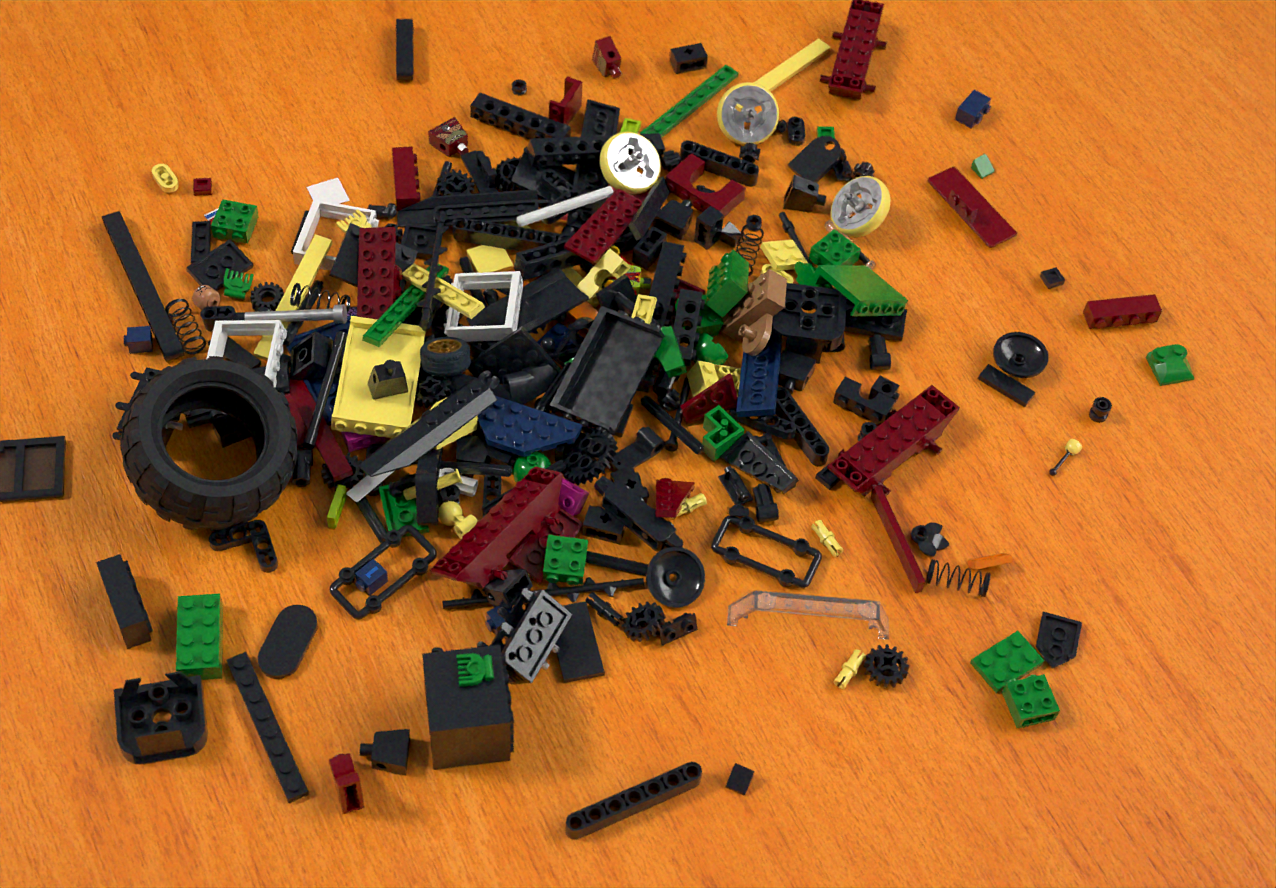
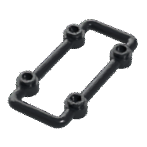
[711,516,822,588]
[329,524,437,619]

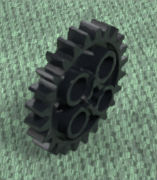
[561,430,618,486]

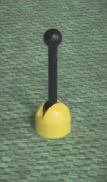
[1049,439,1082,476]

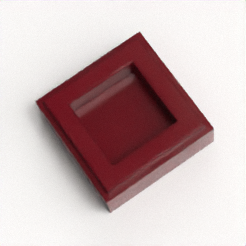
[193,178,212,196]

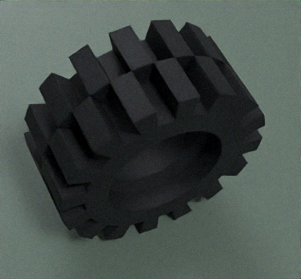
[250,282,284,312]

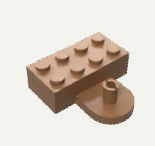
[721,269,787,356]

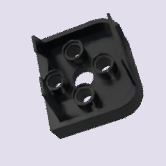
[770,283,847,364]
[114,671,208,764]

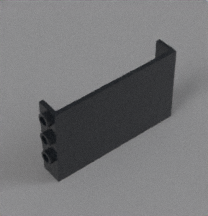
[550,306,665,436]

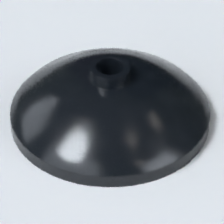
[993,332,1049,378]
[646,547,705,607]

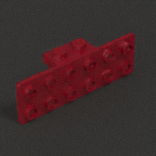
[928,166,1017,248]
[564,189,643,264]
[357,227,403,320]

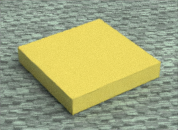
[467,245,514,273]

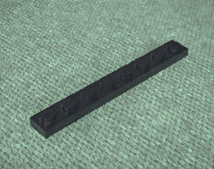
[226,652,309,803]

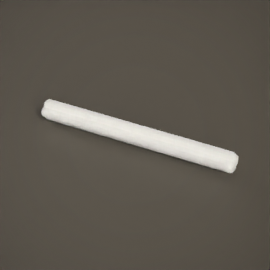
[517,186,614,227]

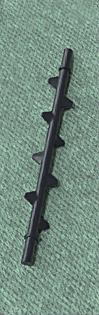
[417,211,449,326]
[442,577,644,609]

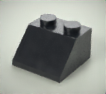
[290,331,333,380]

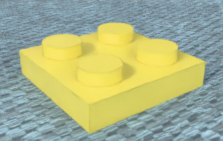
[760,240,808,271]

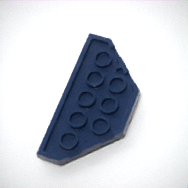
[477,395,582,457]

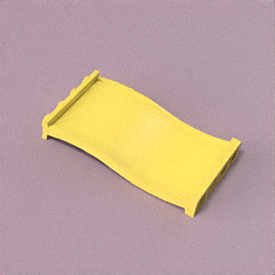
[331,316,425,438]

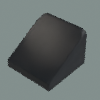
[725,763,754,795]

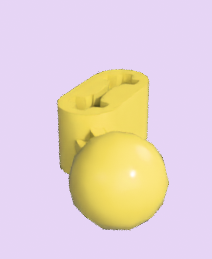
[438,501,478,539]

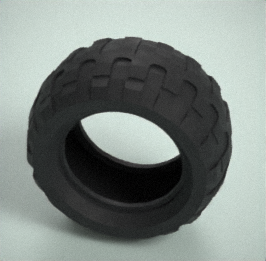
[120,356,298,531]

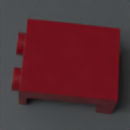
[549,76,583,125]

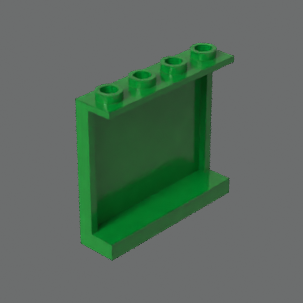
[811,265,908,316]

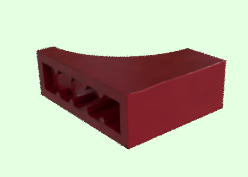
[329,753,364,814]

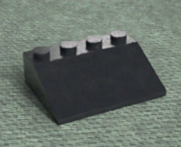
[329,223,418,292]

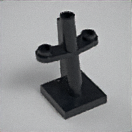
[596,274,664,327]

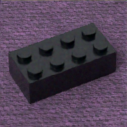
[96,554,153,649]

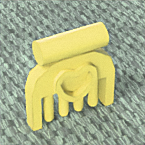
[336,209,372,233]

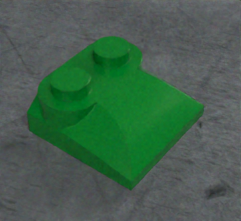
[1146,344,1194,386]

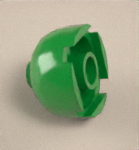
[694,333,729,365]
[513,451,551,483]

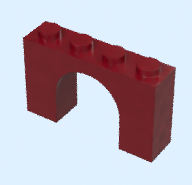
[665,153,746,217]

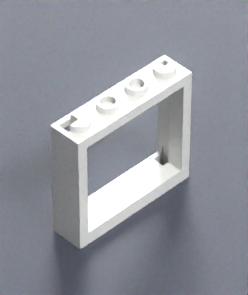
[293,199,379,271]
[444,271,523,341]
[207,320,287,387]

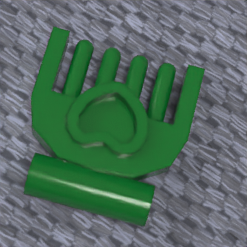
[223,268,254,300]
[457,653,494,686]

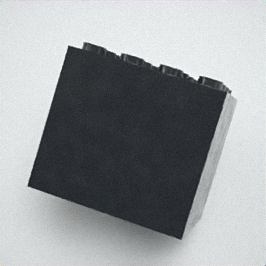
[422,645,514,770]

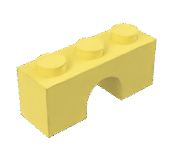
[577,249,631,308]

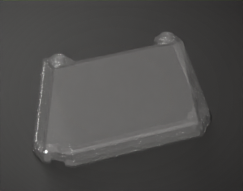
[727,590,889,640]

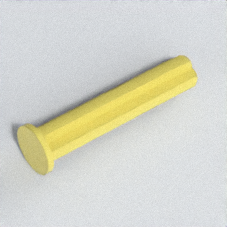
[403,468,463,500]

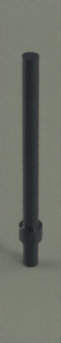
[779,212,813,267]

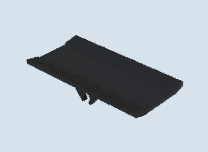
[466,267,589,347]

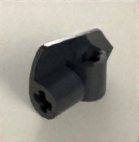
[502,365,557,405]

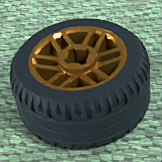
[420,337,471,377]

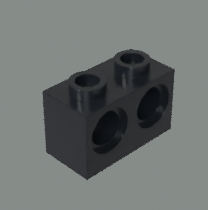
[694,206,724,250]

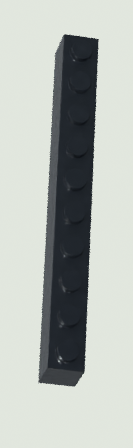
[637,241,687,393]

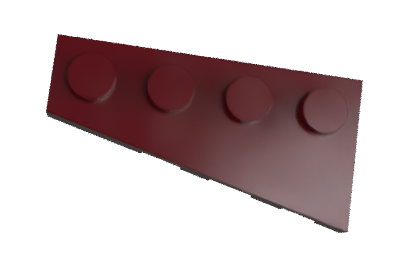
[655,478,695,518]

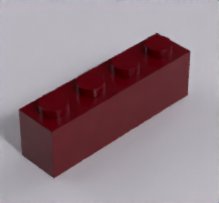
[392,146,421,211]
[1083,294,1162,329]

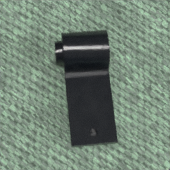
[609,427,665,471]

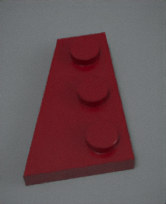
[681,373,738,425]

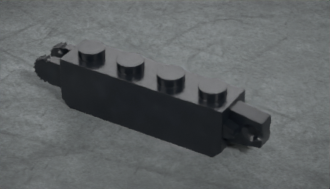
[594,476,683,551]

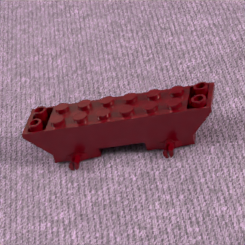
[820,0,887,100]
[827,385,960,497]
[430,466,563,588]

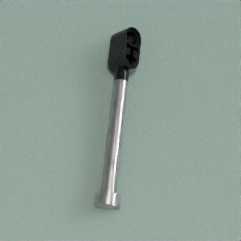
[200,304,347,332]

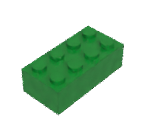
[706,250,749,318]
[176,593,223,680]

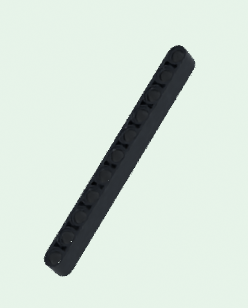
[102,211,184,362]

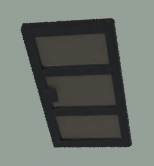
[0,436,66,502]

